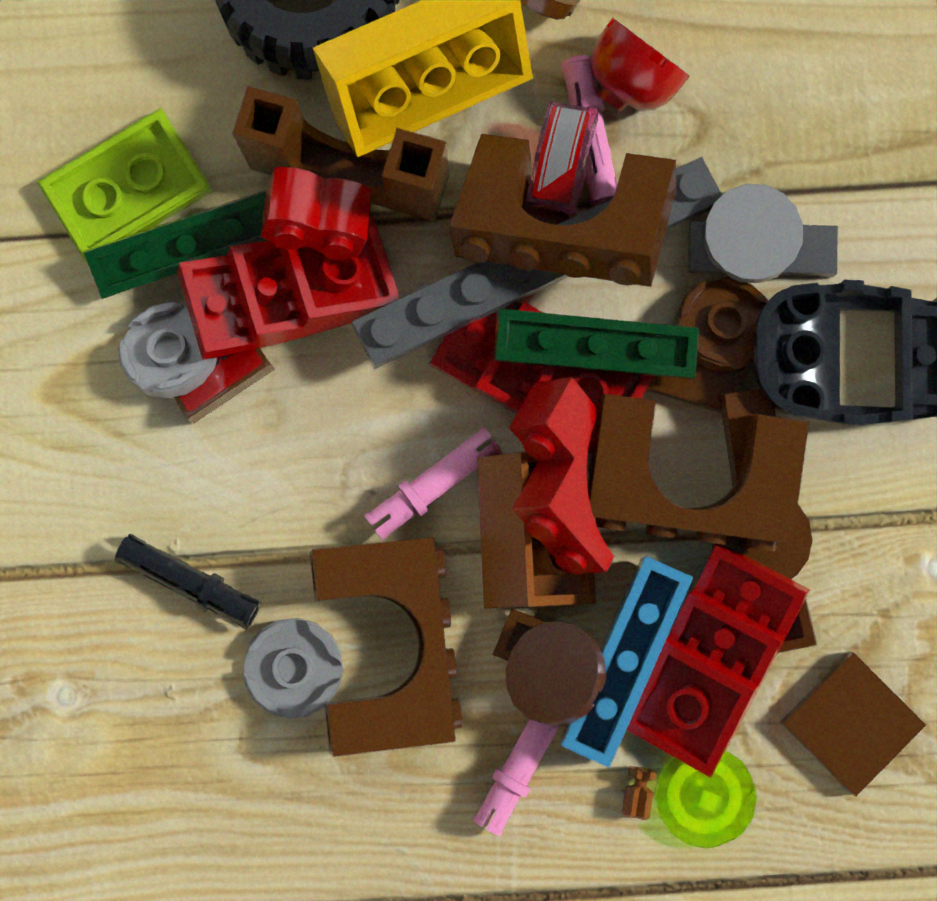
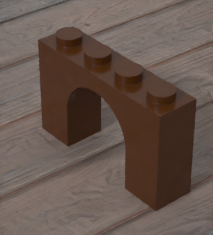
[232,86,449,222]
[449,133,676,287]
[588,394,809,551]
[310,537,462,757]

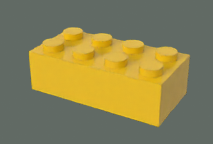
[313,0,533,157]

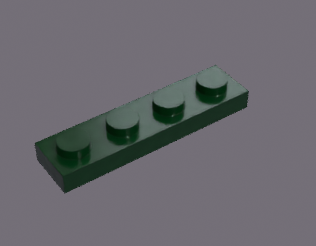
[84,189,269,299]
[493,309,699,380]

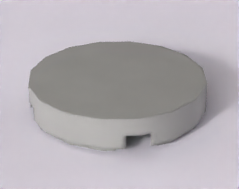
[703,184,803,283]
[118,302,217,399]
[243,618,344,718]

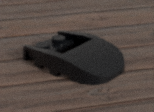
[754,279,937,426]

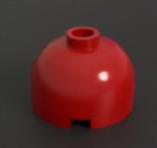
[591,17,690,112]

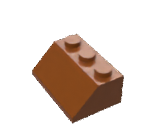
[477,452,596,609]

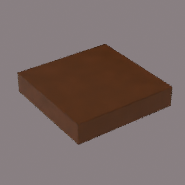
[780,652,926,797]

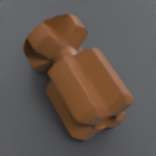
[622,766,657,820]

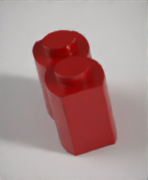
[261,167,371,260]

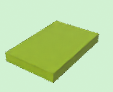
[37,107,213,264]

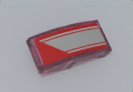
[527,101,598,214]

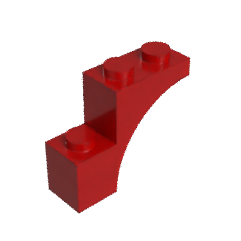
[509,377,614,575]

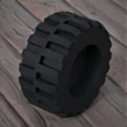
[215,0,400,80]

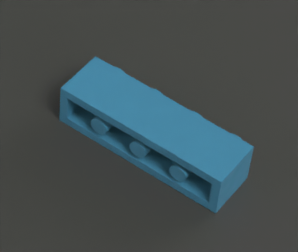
[559,556,693,768]

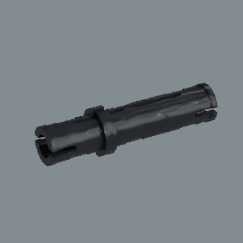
[115,533,262,630]

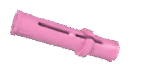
[560,55,617,205]
[364,427,502,541]
[472,719,560,837]

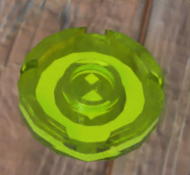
[654,751,757,849]

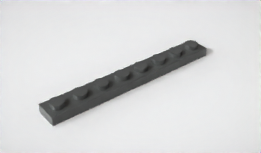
[352,157,722,370]

